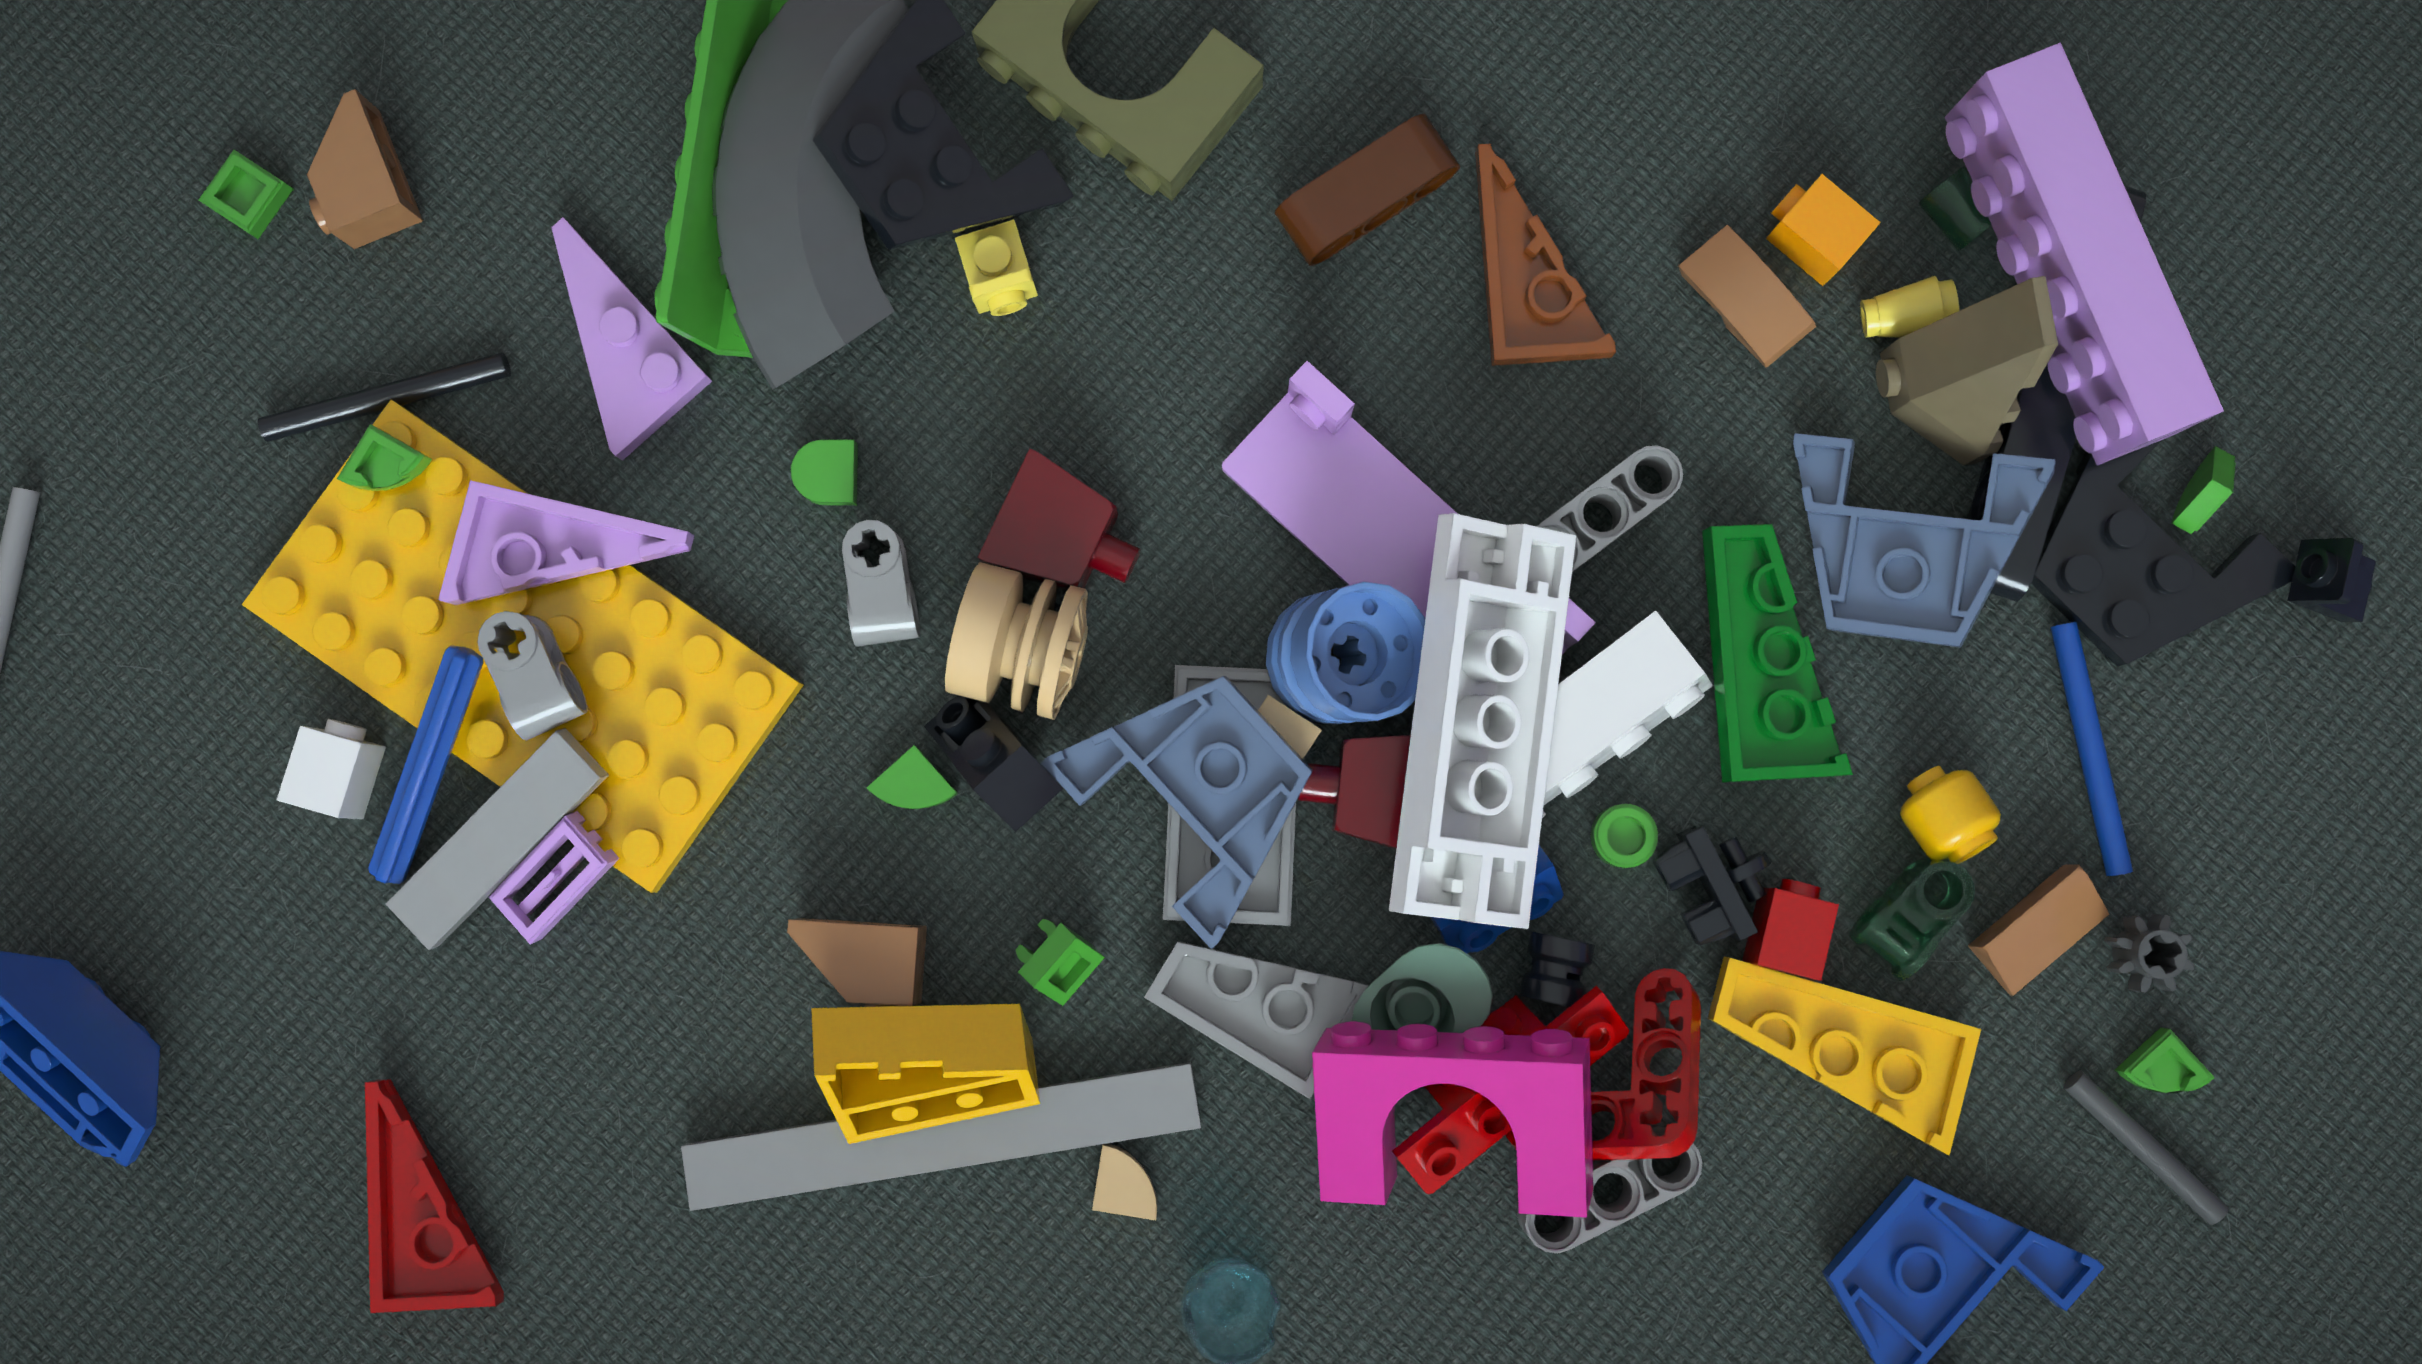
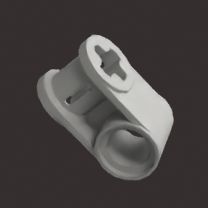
[842,520,920,647]
[477,611,588,741]

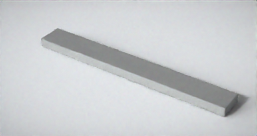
[681,1062,1201,1211]

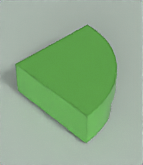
[337,424,432,491]
[2172,446,2236,534]
[866,745,959,809]
[2115,1027,2215,1093]

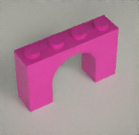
[1312,1021,1594,1218]

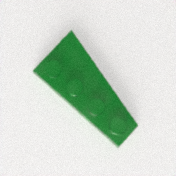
[1702,524,1853,783]

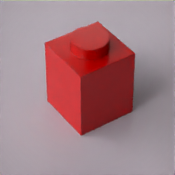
[1742,878,1839,981]

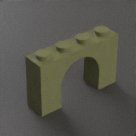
[972,0,1264,201]

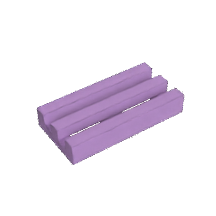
[489,811,619,945]

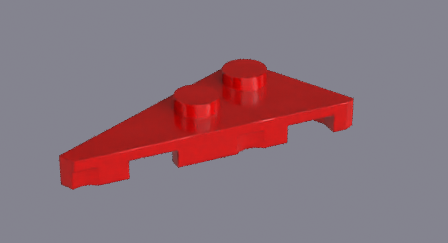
[365,1079,504,1313]

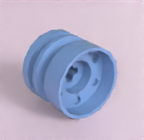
[1266,582,1425,724]

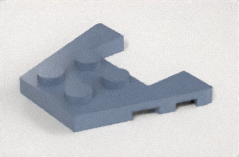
[1793,433,2056,648]
[1041,676,1313,949]

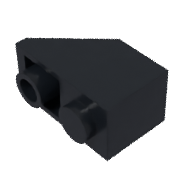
[924,696,1063,832]

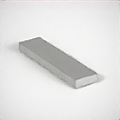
[386,728,609,950]

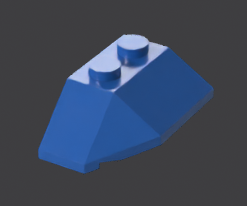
[0,951,160,1167]

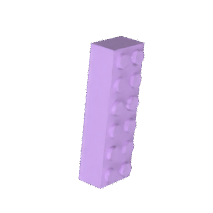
[1945,42,2224,466]

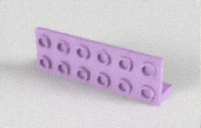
[1222,361,1596,654]

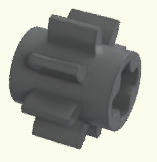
[2104,914,2195,993]

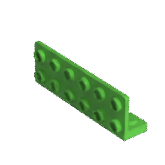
[655,0,788,358]

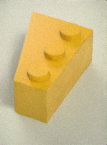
[811,1004,1040,1144]

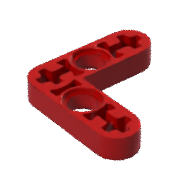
[1506,968,1701,1160]

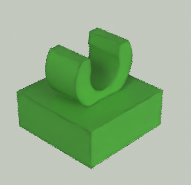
[1016,919,1105,1006]

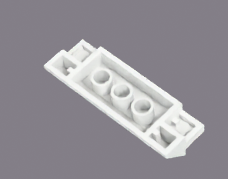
[1389,513,1576,929]

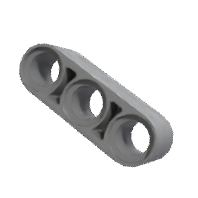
[1537,445,1683,573]
[1517,1126,1702,1254]

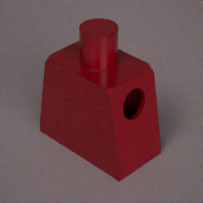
[977,448,1141,590]
[1298,735,1411,849]

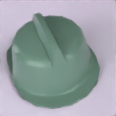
[1352,943,1493,1033]

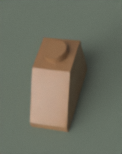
[307,89,423,249]
[787,918,927,1007]

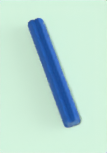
[368,645,484,884]

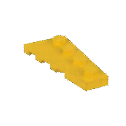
[1708,957,1981,1156]

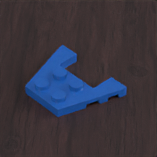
[1822,1175,2104,1364]

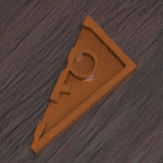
[1475,144,1616,366]

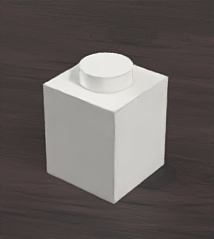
[277,719,386,819]

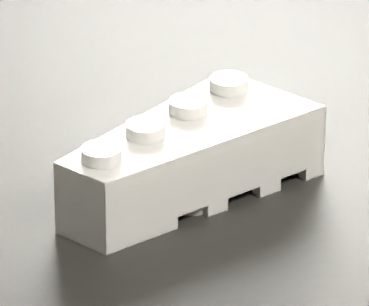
[1542,611,1713,818]

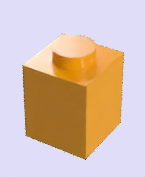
[1766,174,1881,286]

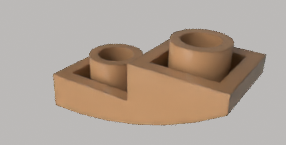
[1678,225,1816,368]

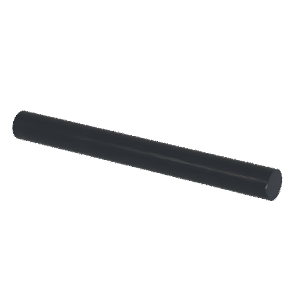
[258,352,511,442]

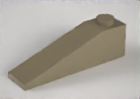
[1876,276,2058,466]

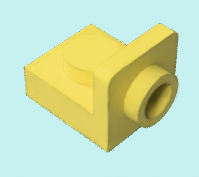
[955,219,1038,316]

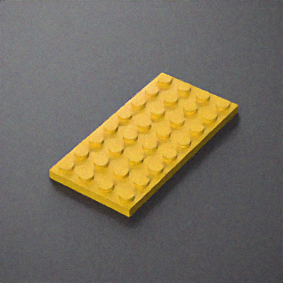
[242,399,804,893]

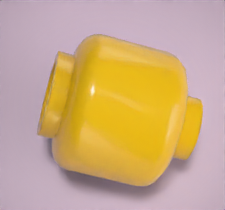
[1900,766,2001,866]

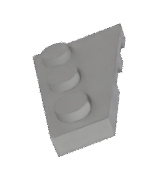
[1144,941,1369,1099]

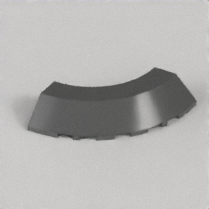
[712,0,908,390]

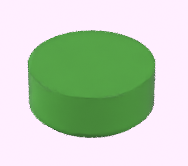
[1590,804,1658,868]

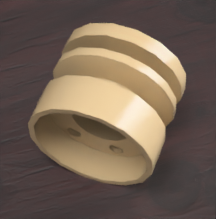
[945,562,1088,720]

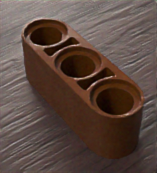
[1275,114,1460,266]

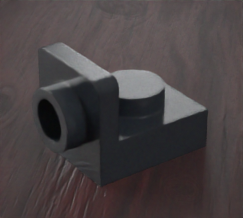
[2287,538,2376,622]

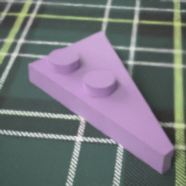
[551,217,712,461]
[438,480,694,605]

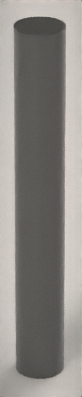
[2063,1070,2229,1225]

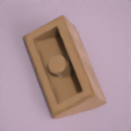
[1968,865,2109,996]

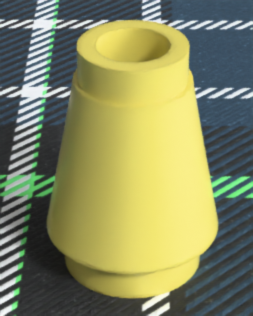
[1860,276,1960,338]

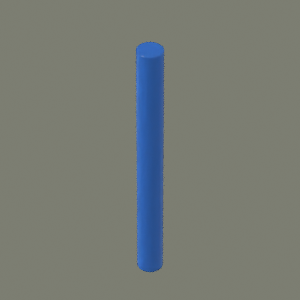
[2050,622,2133,876]

